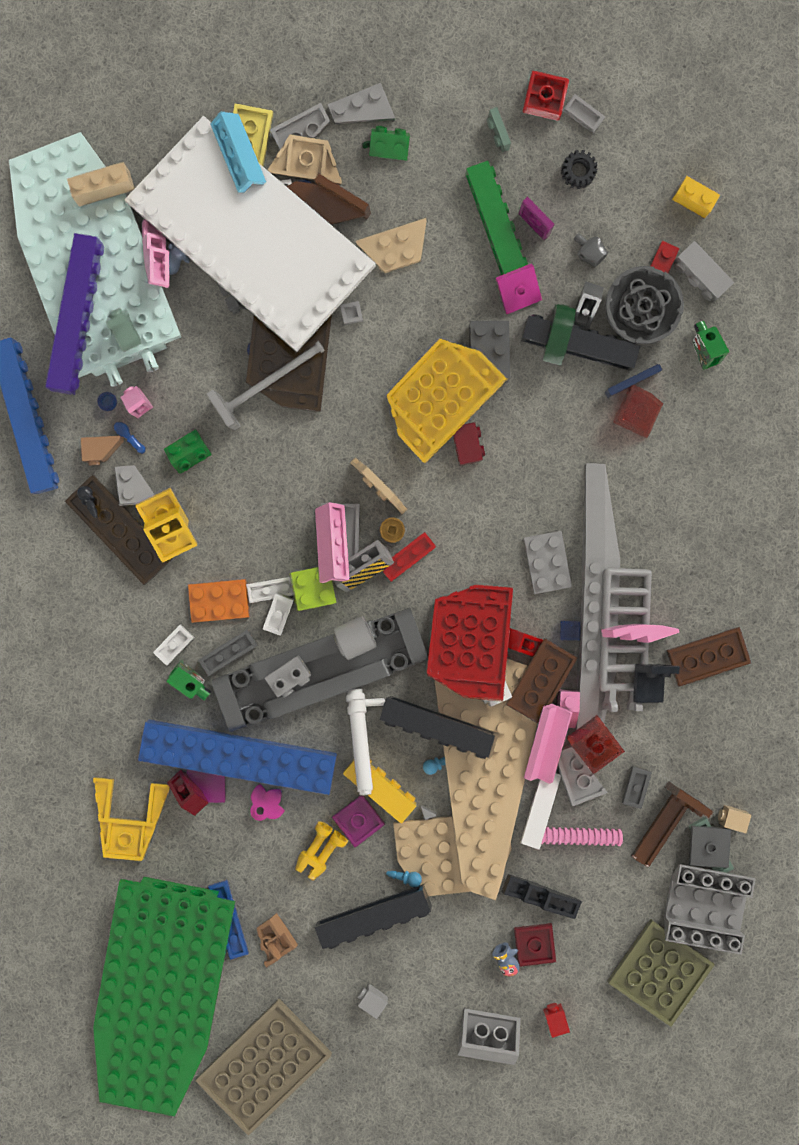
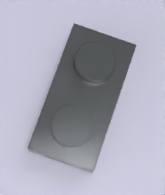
[622,766,652,809]

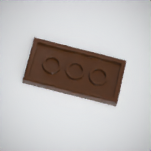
[666,627,751,687]
[505,638,578,724]

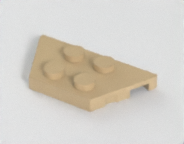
[268,135,342,184]
[356,218,427,273]
[350,458,407,514]

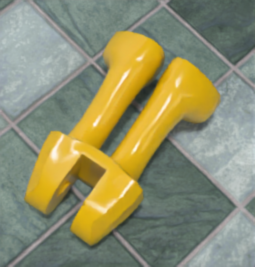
[295,821,348,881]

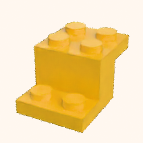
[135,487,197,563]

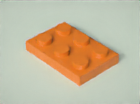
[188,579,250,623]

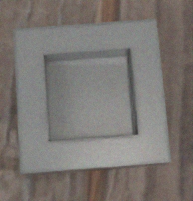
[340,301,363,325]

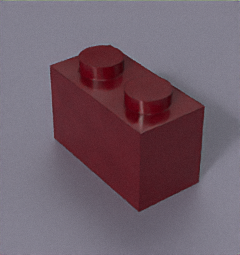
[453,422,485,466]

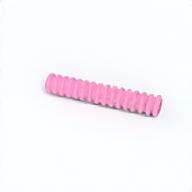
[541,827,623,846]

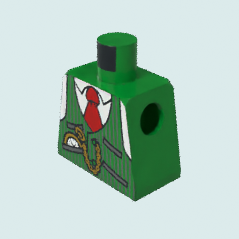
[692,321,729,370]
[166,660,211,700]

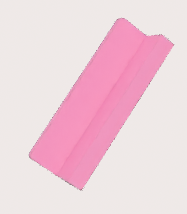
[315,502,350,583]
[524,704,572,784]

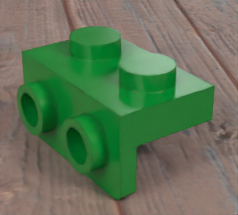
[369,126,410,161]
[164,429,212,474]

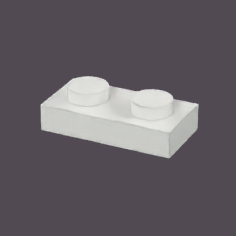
[263,593,294,636]
[153,625,195,666]

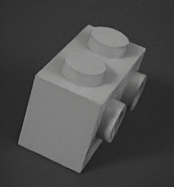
[265,655,311,697]

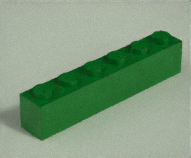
[465,161,528,275]

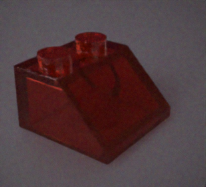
[613,385,663,438]

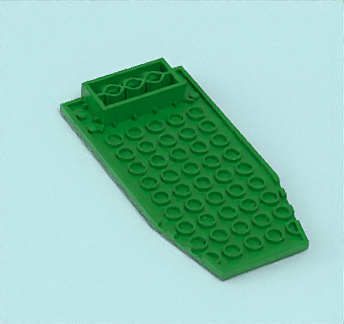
[93,877,236,1117]

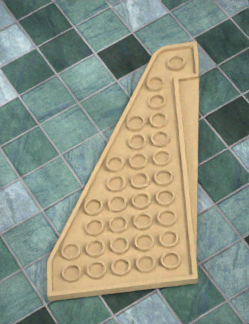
[434,659,537,900]

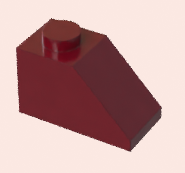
[167,770,209,816]

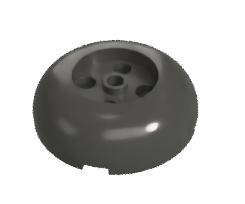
[605,266,684,345]

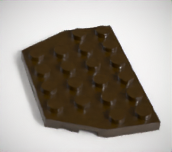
[246,314,332,412]

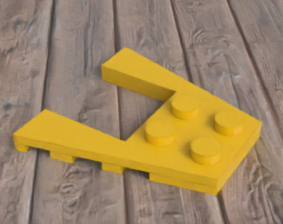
[93,777,170,861]

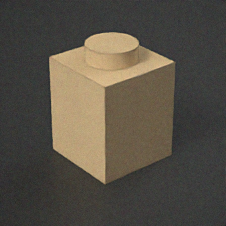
[718,805,751,833]

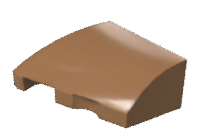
[257,913,298,968]

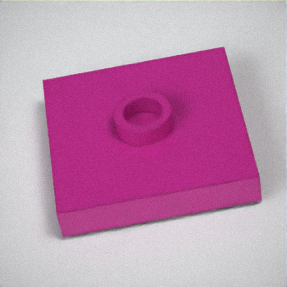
[496,263,542,314]

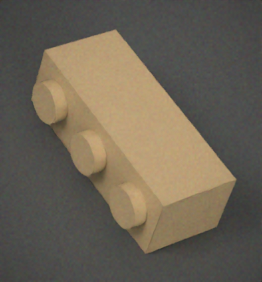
[67,162,135,207]

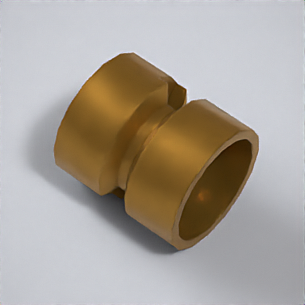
[380,518,405,543]

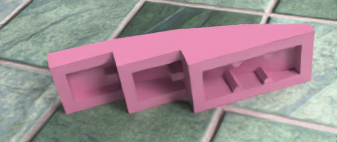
[142,219,169,288]
[601,624,679,643]

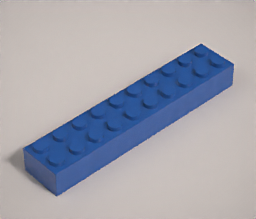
[138,720,337,795]

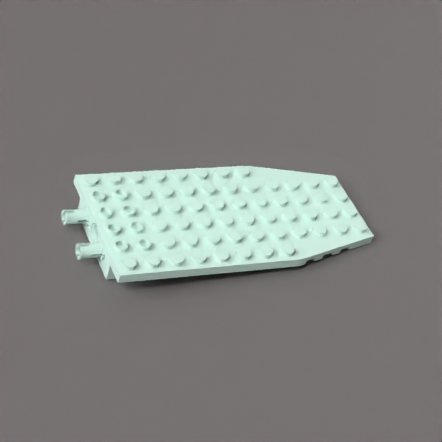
[9,132,181,387]

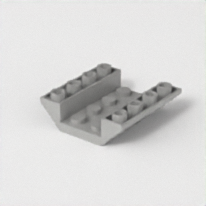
[664,864,756,955]

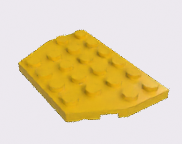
[387,339,507,463]

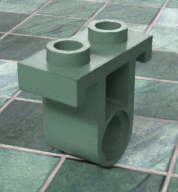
[106,308,142,352]

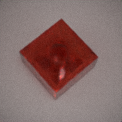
[566,715,625,774]

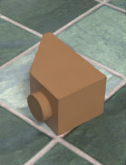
[81,436,124,466]

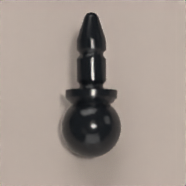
[77,486,98,518]

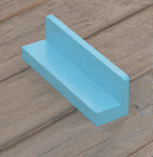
[210,112,266,193]

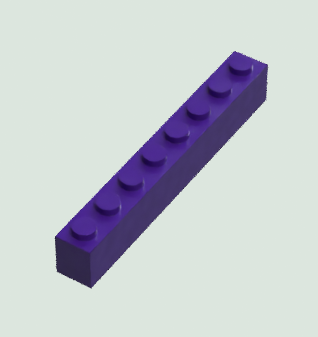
[45,233,104,395]

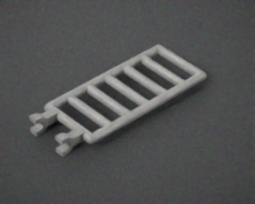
[599,568,652,712]

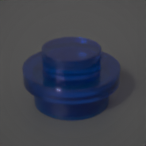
[97,392,117,411]

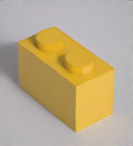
[672,176,720,218]

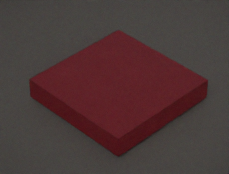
[514,923,556,967]

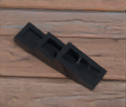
[501,874,582,919]

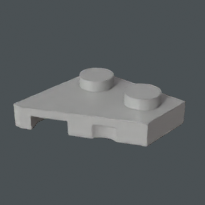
[114,465,155,506]

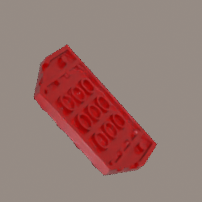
[427,585,513,701]

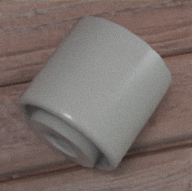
[334,615,377,660]

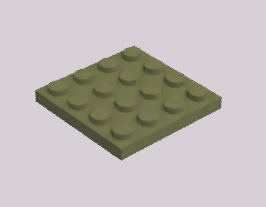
[607,919,715,1027]

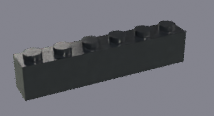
[521,314,640,371]
[380,696,499,759]
[314,884,432,949]

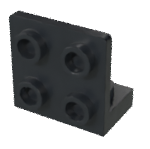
[633,664,680,703]

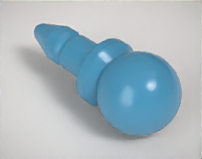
[423,757,446,775]
[386,871,422,887]

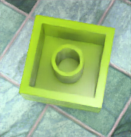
[289,567,336,611]

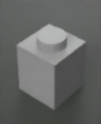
[357,984,388,1019]

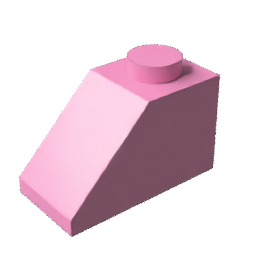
[120,386,153,418]
[557,689,580,728]

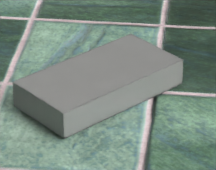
[563,94,605,134]

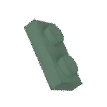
[487,107,511,152]

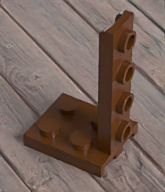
[631,781,713,867]

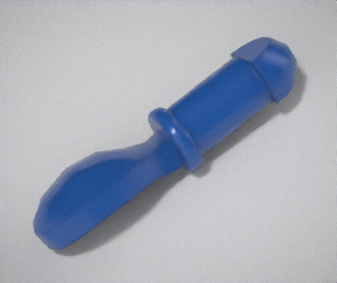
[114,422,146,454]

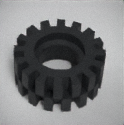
[561,150,597,189]

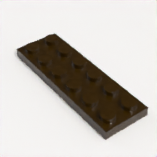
[65,475,173,585]

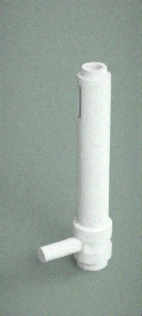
[346,689,385,795]

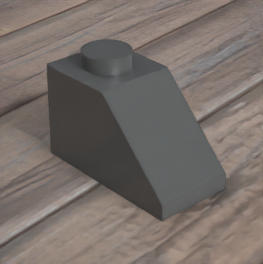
[573,281,604,331]

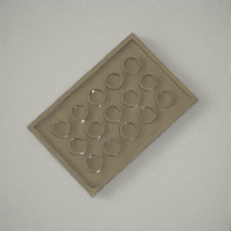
[195,998,332,1136]

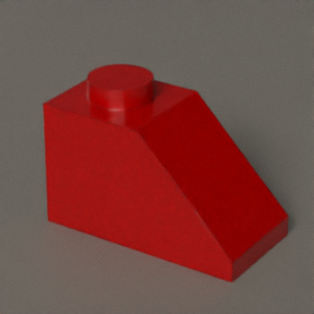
[508,628,543,656]

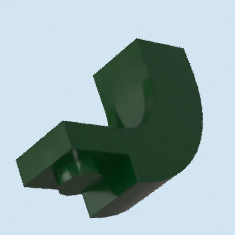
[542,304,576,366]

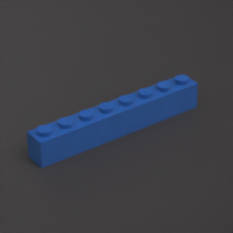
[0,337,59,494]

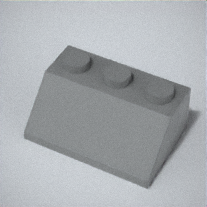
[458,1008,521,1065]

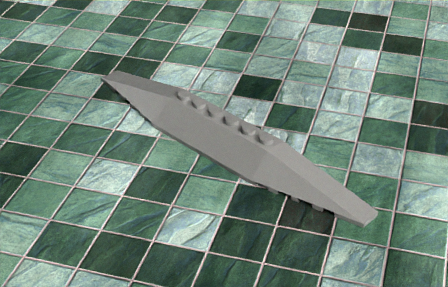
[574,463,620,768]

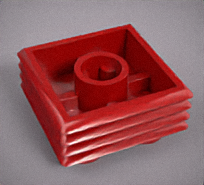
[523,71,569,121]

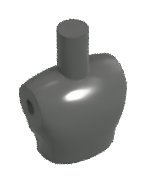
[574,233,609,268]

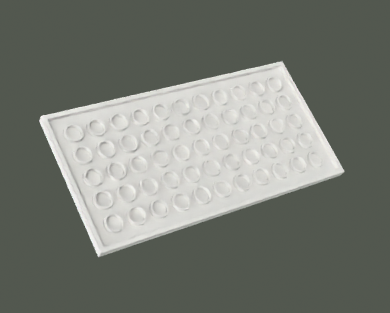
[124,116,376,352]

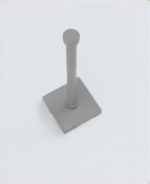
[207,341,325,430]

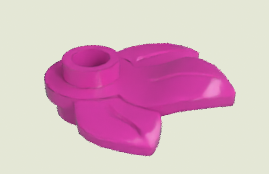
[250,784,285,821]

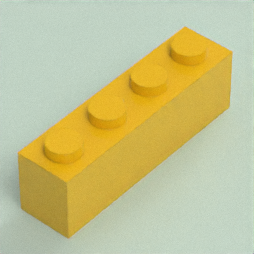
[343,759,416,824]

